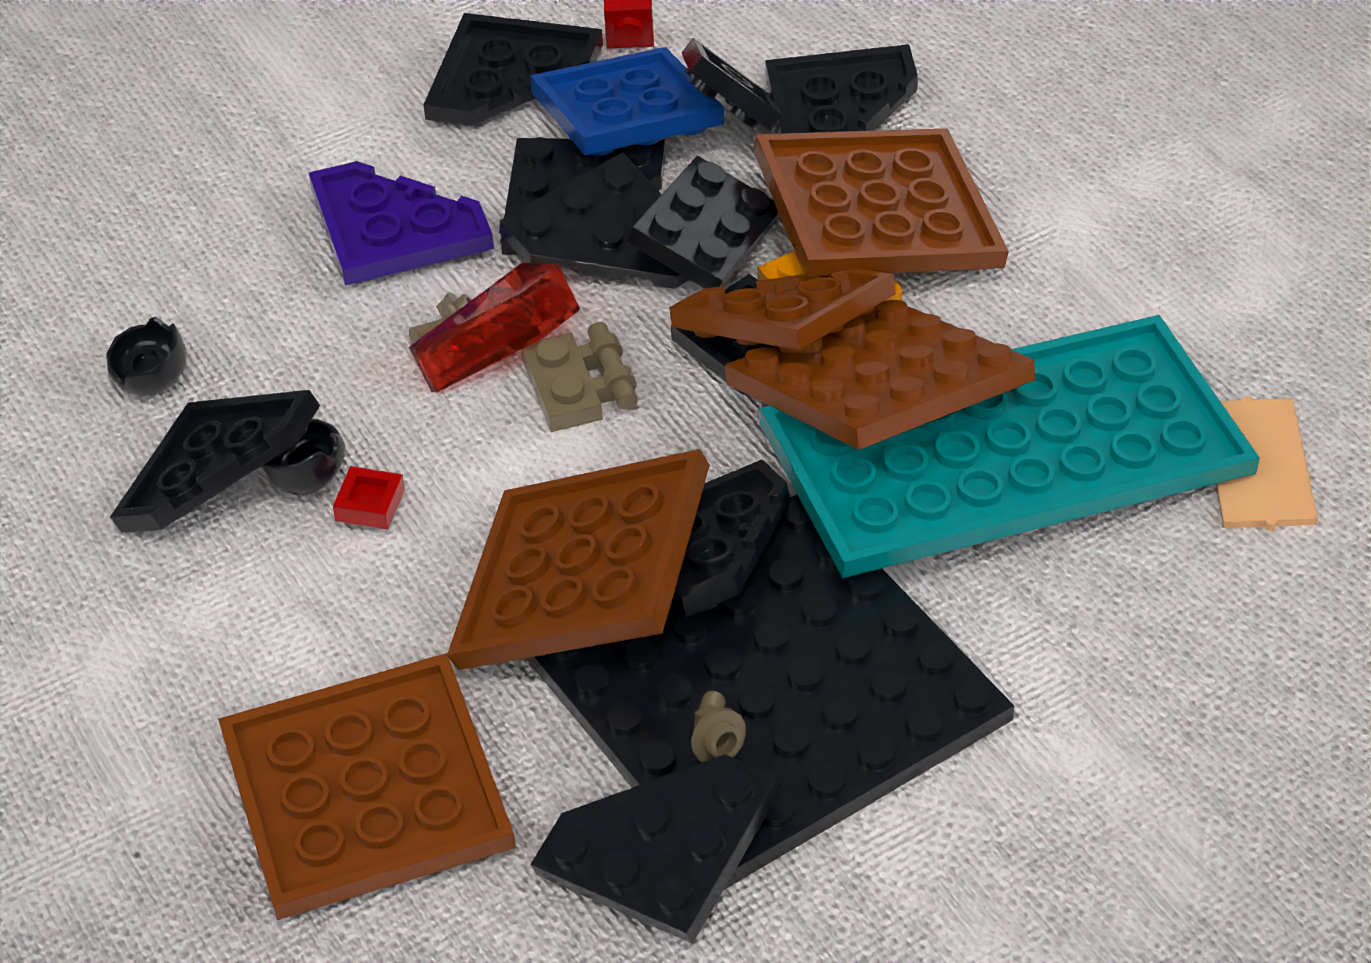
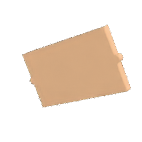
[1216,396,1318,531]

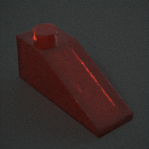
[408,262,580,393]

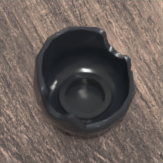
[106,317,187,396]
[262,418,346,494]

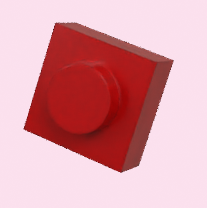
[604,0,654,49]
[333,466,405,530]

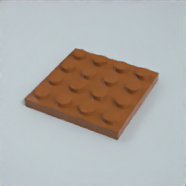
[753,128,1009,277]
[725,300,1035,450]
[447,449,710,670]
[218,653,516,920]

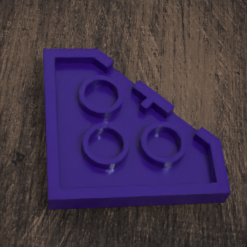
[308,161,494,286]

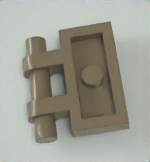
[521,322,638,432]

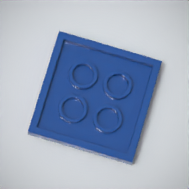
[530,47,724,156]

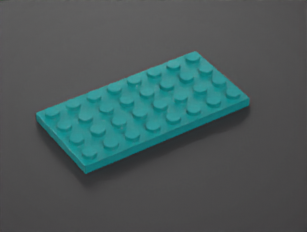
[759,315,1260,578]

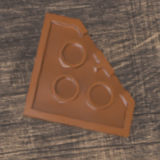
[669,268,896,353]

